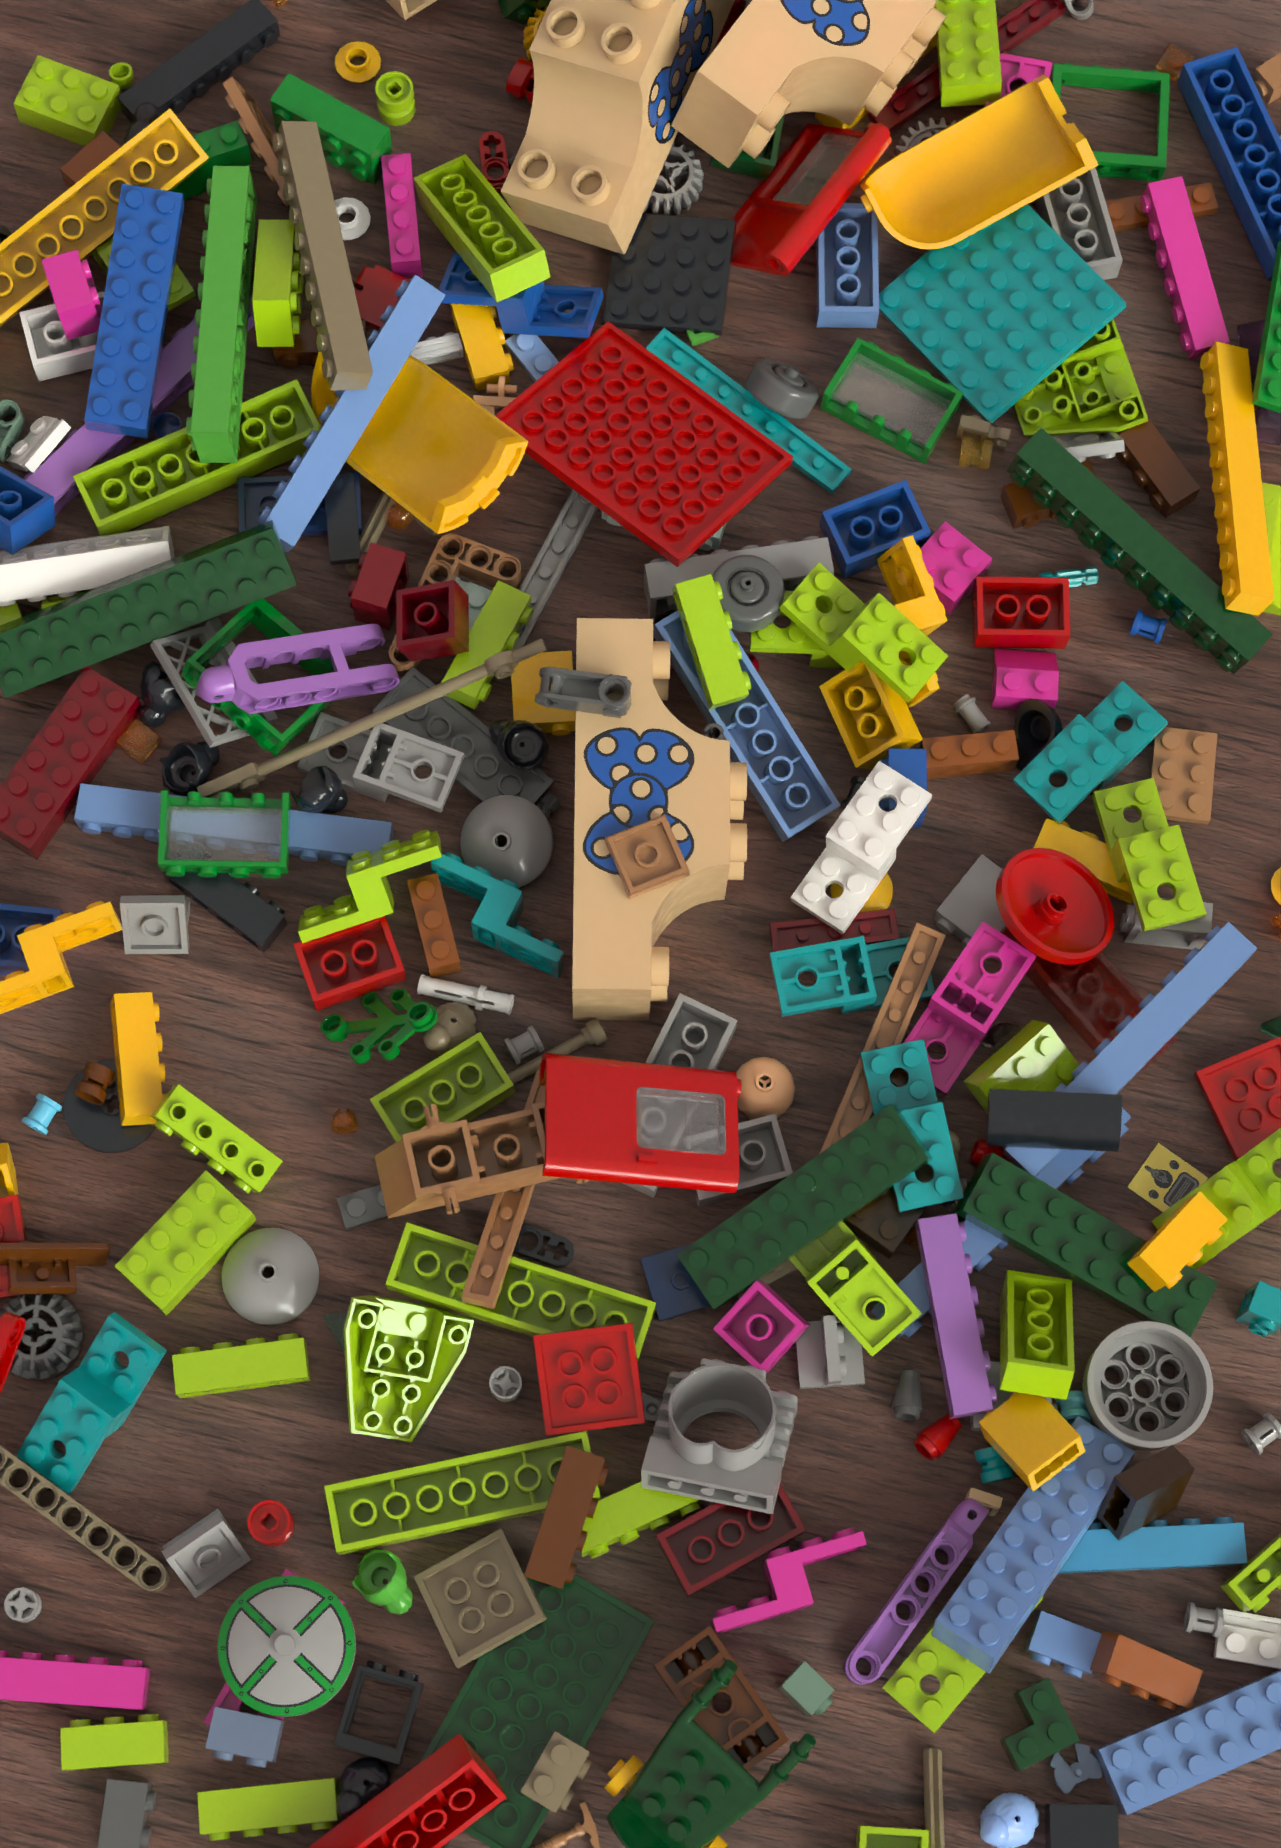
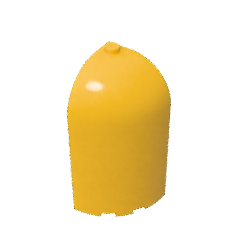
[860,75,1098,249]
[311,347,528,534]

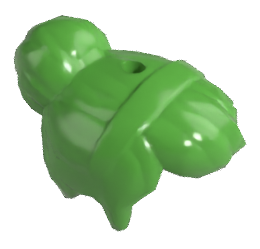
[352,1549,413,1614]

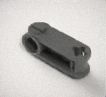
[535,667,632,718]

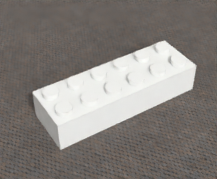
[0,526,175,606]

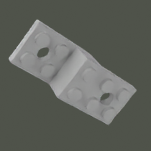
[297,712,464,813]

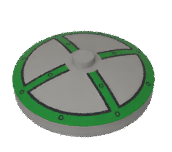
[218,1576,356,1717]

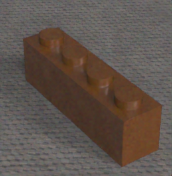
[524,1445,609,1589]

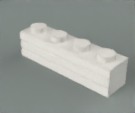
[410,332,464,365]

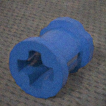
[1129,609,1167,644]

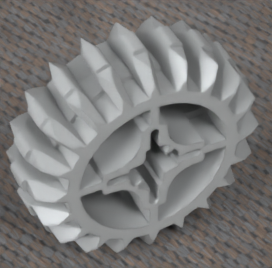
[643,142,704,216]

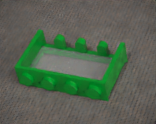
[820,338,964,464]
[158,790,291,879]

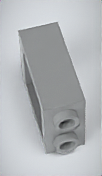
[1120,898,1213,950]

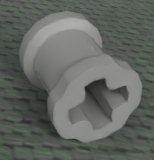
[503,1026,544,1065]
[1241,1412,1281,1455]
[1184,1602,1223,1638]

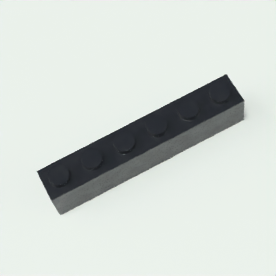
[118,0,280,123]

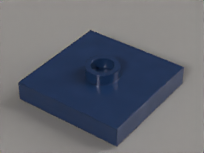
[640,1243,712,1322]

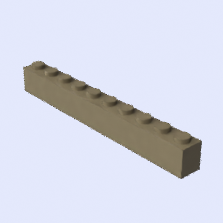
[273,121,373,390]

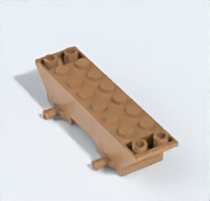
[374,1101,641,1219]

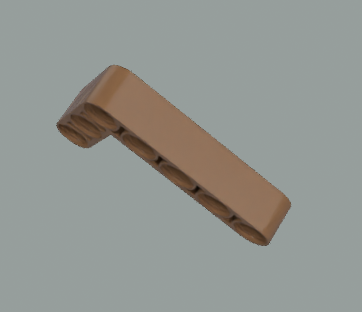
[389,533,522,676]

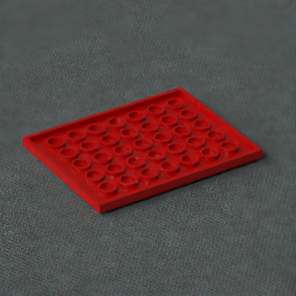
[495,321,793,567]

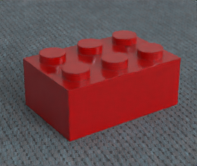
[972,576,1070,649]
[293,916,407,1011]

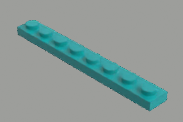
[646,328,852,495]

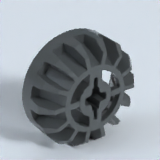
[0,1294,84,1381]

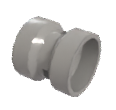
[489,1366,522,1403]

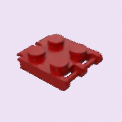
[354,265,410,331]

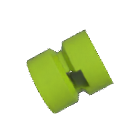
[375,71,416,126]

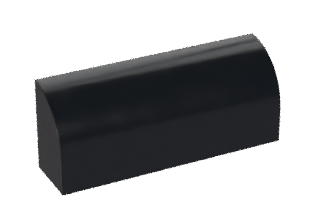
[986,1089,1122,1152]

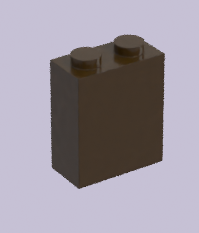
[1097,1445,1194,1540]

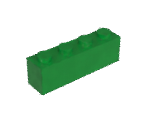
[171,120,252,201]

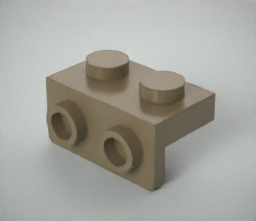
[521,1731,592,1813]

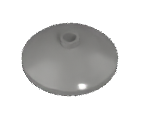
[460,795,554,887]
[222,1228,320,1325]

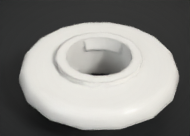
[334,197,370,240]

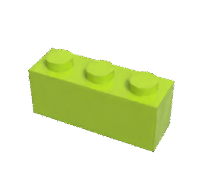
[60,1714,169,1770]

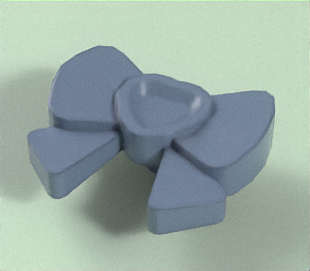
[1050,1743,1102,1794]

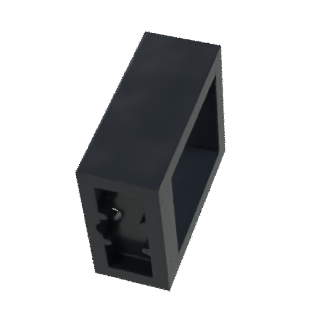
[334,1660,425,1765]

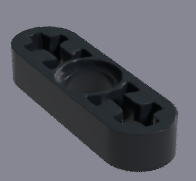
[483,1222,574,1268]

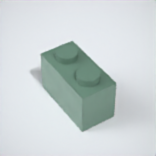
[778,1661,834,1717]

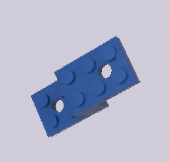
[439,253,604,338]

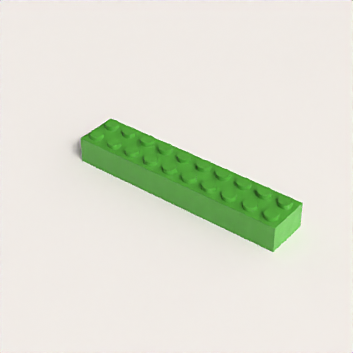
[186,166,258,463]

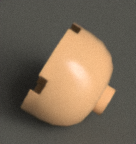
[736,1057,795,1120]

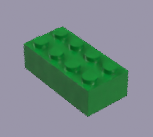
[270,73,393,185]

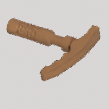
[531,1801,600,1848]

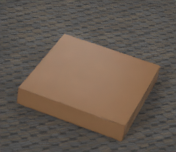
[605,814,690,899]

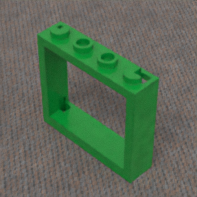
[1049,63,1170,182]
[181,598,334,757]

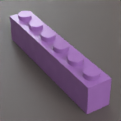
[915,1213,997,1419]

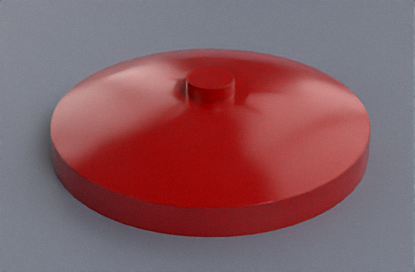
[995,848,1114,965]

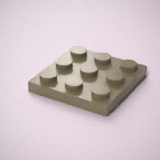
[414,1528,547,1668]

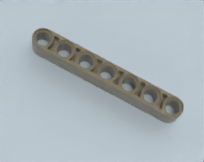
[0,1446,170,1593]

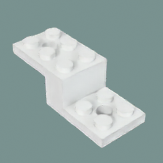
[790,761,932,935]

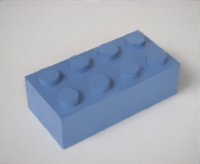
[816,203,879,328]

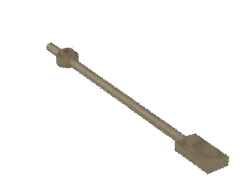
[197,638,547,798]

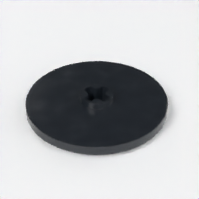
[63,1059,156,1153]

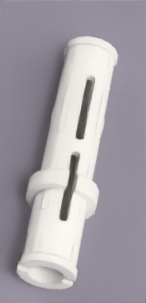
[417,974,515,1015]

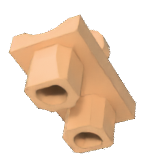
[473,376,517,416]

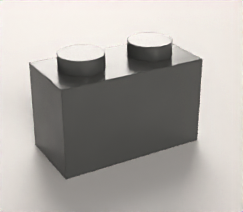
[97,1779,157,1848]

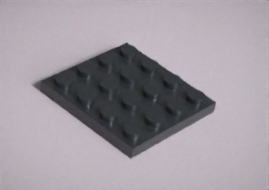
[603,214,736,335]

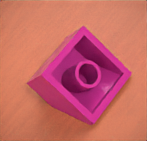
[991,649,1059,710]

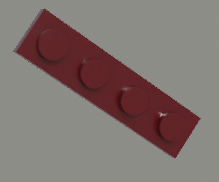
[769,908,899,952]

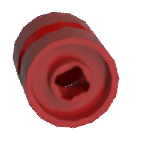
[506,57,534,105]
[247,1500,295,1547]

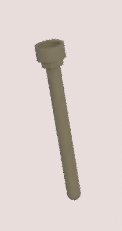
[507,1018,608,1084]

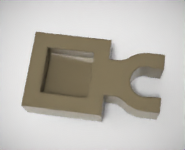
[955,415,1011,450]

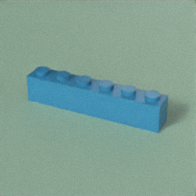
[1058,1517,1247,1574]

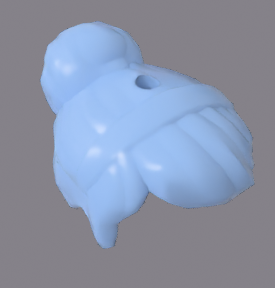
[979,1792,1040,1848]

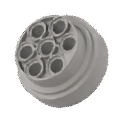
[1082,1321,1213,1451]

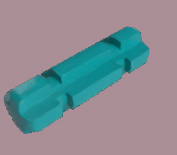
[1039,566,1099,587]

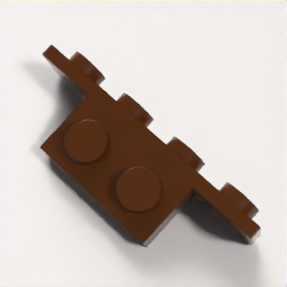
[0,1241,110,1294]

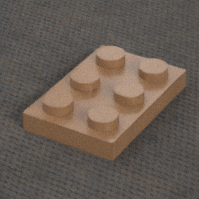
[1150,727,1218,825]

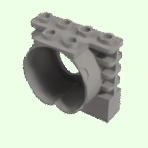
[641,1358,798,1514]

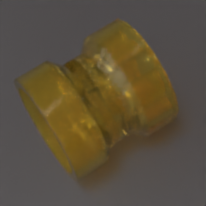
[958,436,993,470]

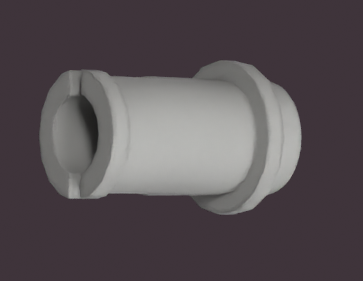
[954,694,991,734]

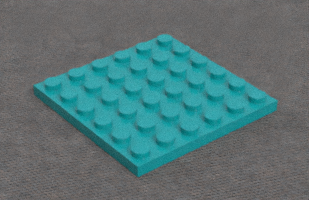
[879,204,1126,424]

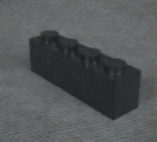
[162,843,287,953]

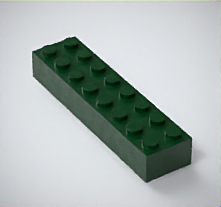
[677,1104,933,1309]
[954,1153,1218,1337]

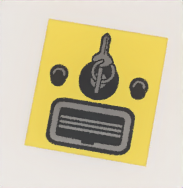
[1128,1143,1208,1212]

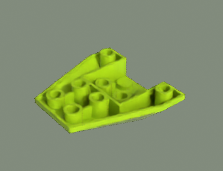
[1014,319,1149,437]
[343,1295,474,1442]

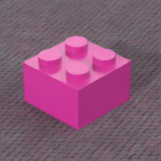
[41,250,102,341]
[921,521,993,615]
[713,1280,810,1374]

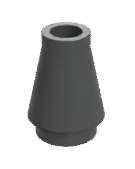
[891,1370,923,1421]

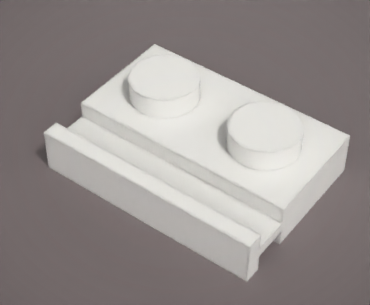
[6,416,71,473]
[1213,1609,1281,1670]

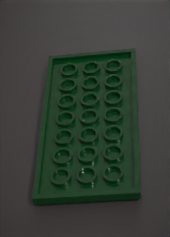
[419,1574,655,1848]

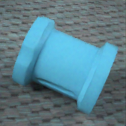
[21,1093,63,1135]

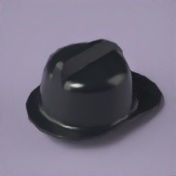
[1014,699,1062,771]

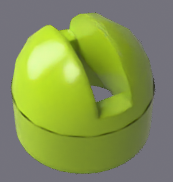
[109,62,134,89]

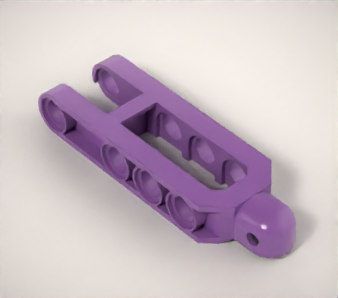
[196,624,400,714]
[844,1498,989,1685]

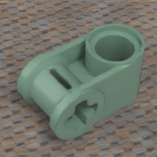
[0,400,26,463]

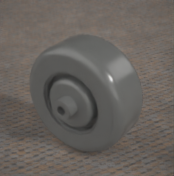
[746,358,819,419]
[712,555,784,632]

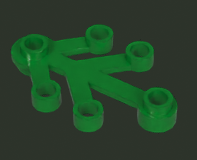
[320,988,438,1064]

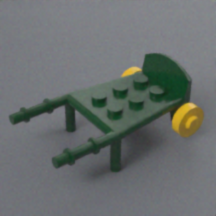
[604,1660,816,1848]

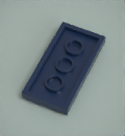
[238,472,362,536]

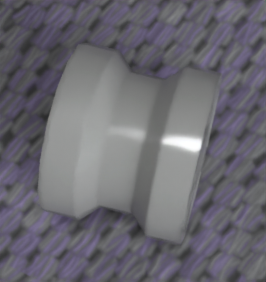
[4,1587,42,1623]

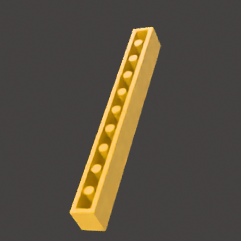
[1200,341,1274,616]

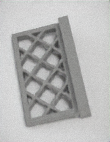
[150,617,278,748]

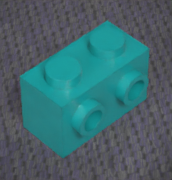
[1235,1281,1281,1337]

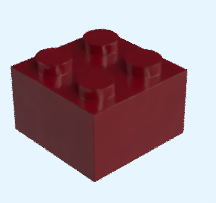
[348,543,409,631]
[396,580,469,662]

